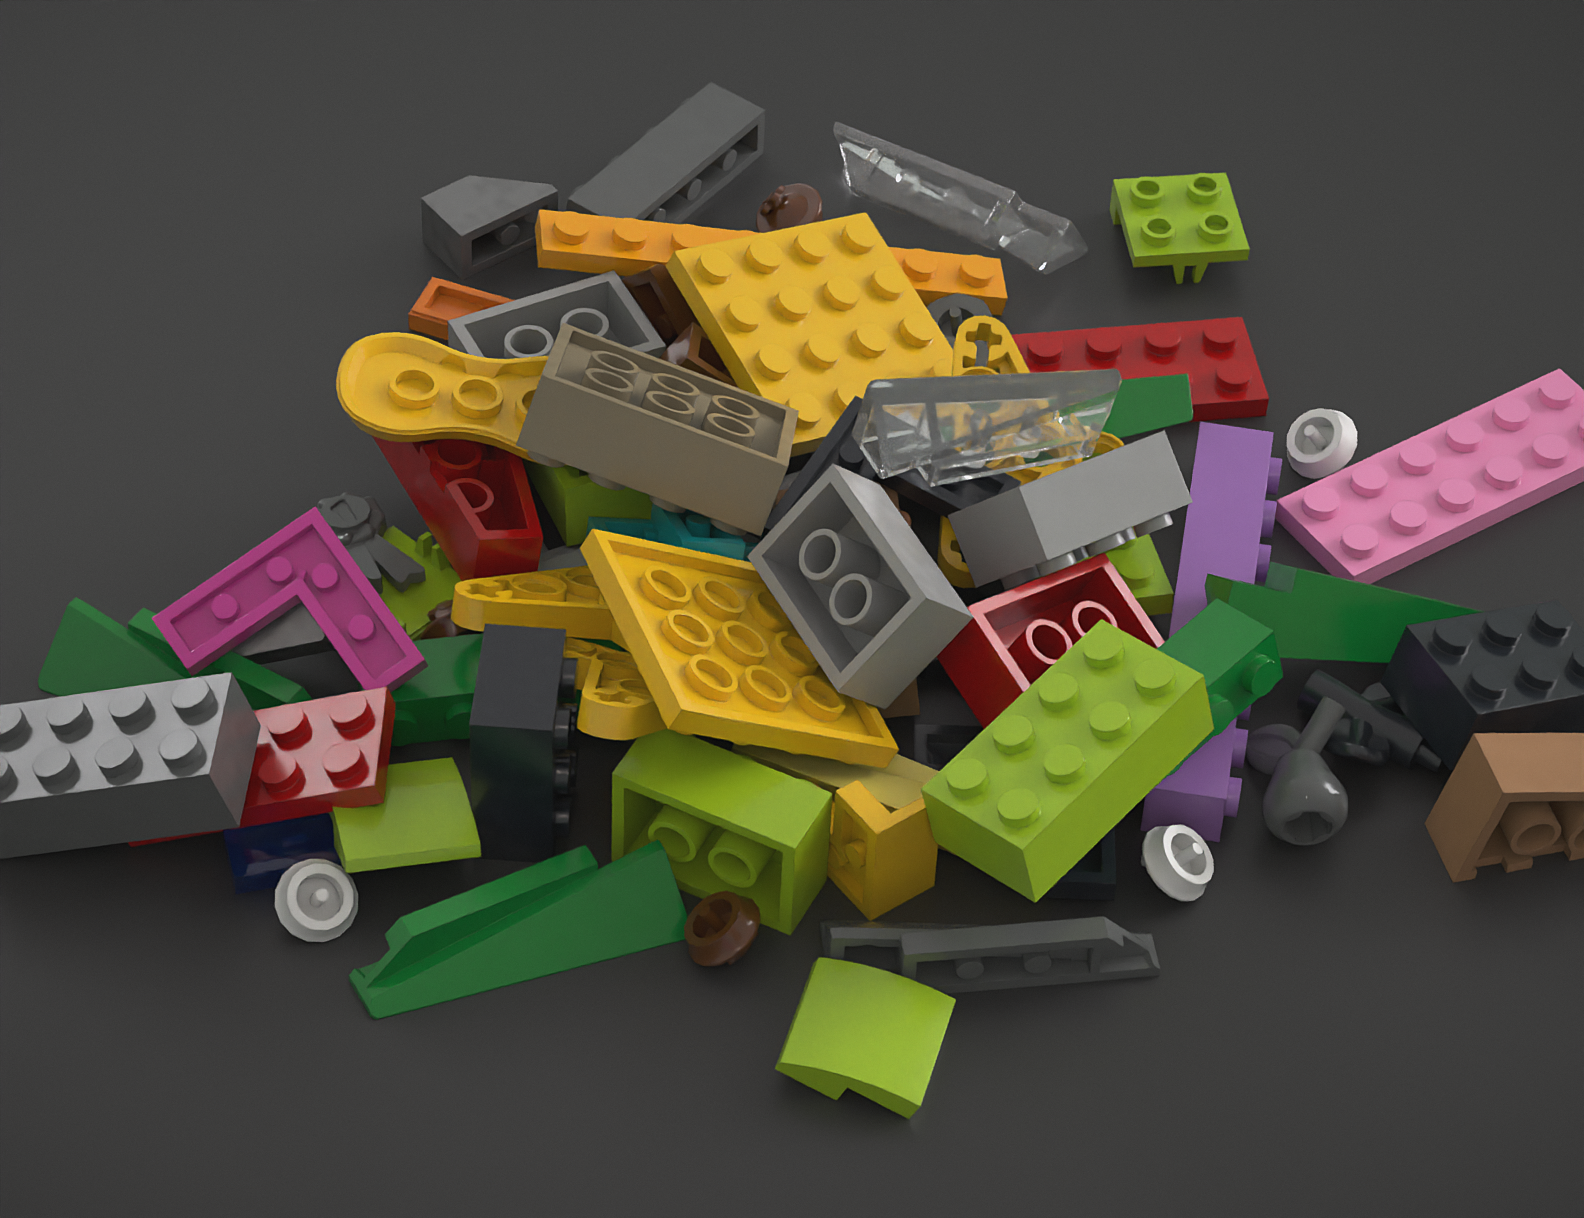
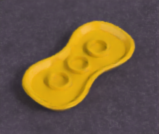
[336,332,567,465]

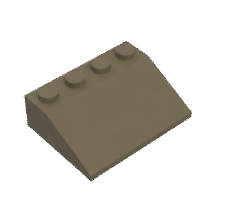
[516,323,799,536]

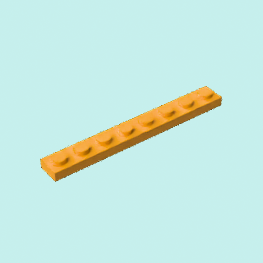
[535,209,1008,316]

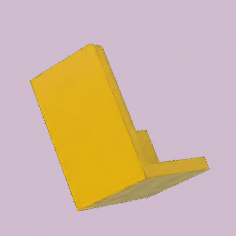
[812,779,938,921]

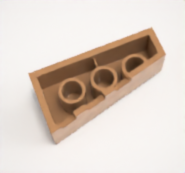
[1424,732,1584,883]

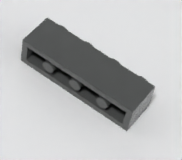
[566,82,765,224]

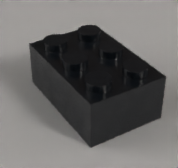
[1380,599,1584,771]
[469,624,579,863]

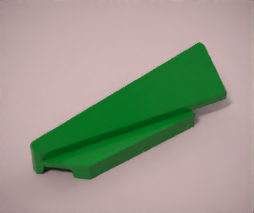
[38,597,313,711]

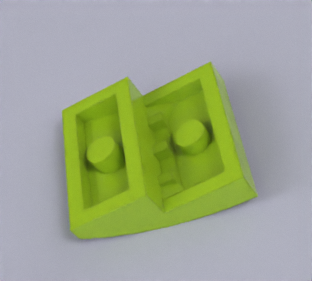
[329,757,481,873]
[775,957,956,1119]

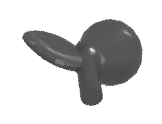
[1245,697,1348,846]

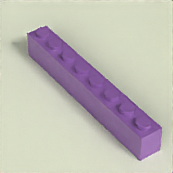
[1140,422,1282,842]

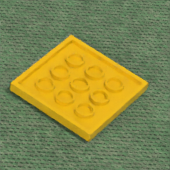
[665,212,979,457]
[580,529,899,769]

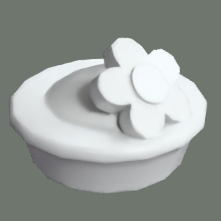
[1287,408,1357,479]
[1141,825,1214,901]
[275,859,358,942]

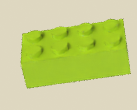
[921,619,1214,903]

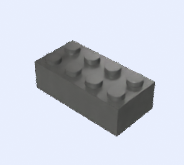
[0,672,261,859]

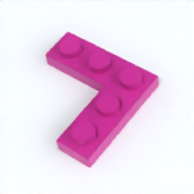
[152,506,428,693]

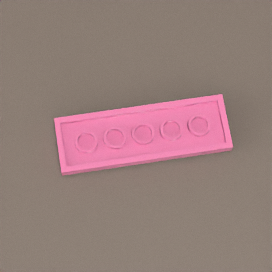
[1275,368,1584,584]

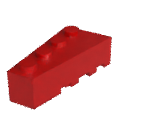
[372,436,543,581]

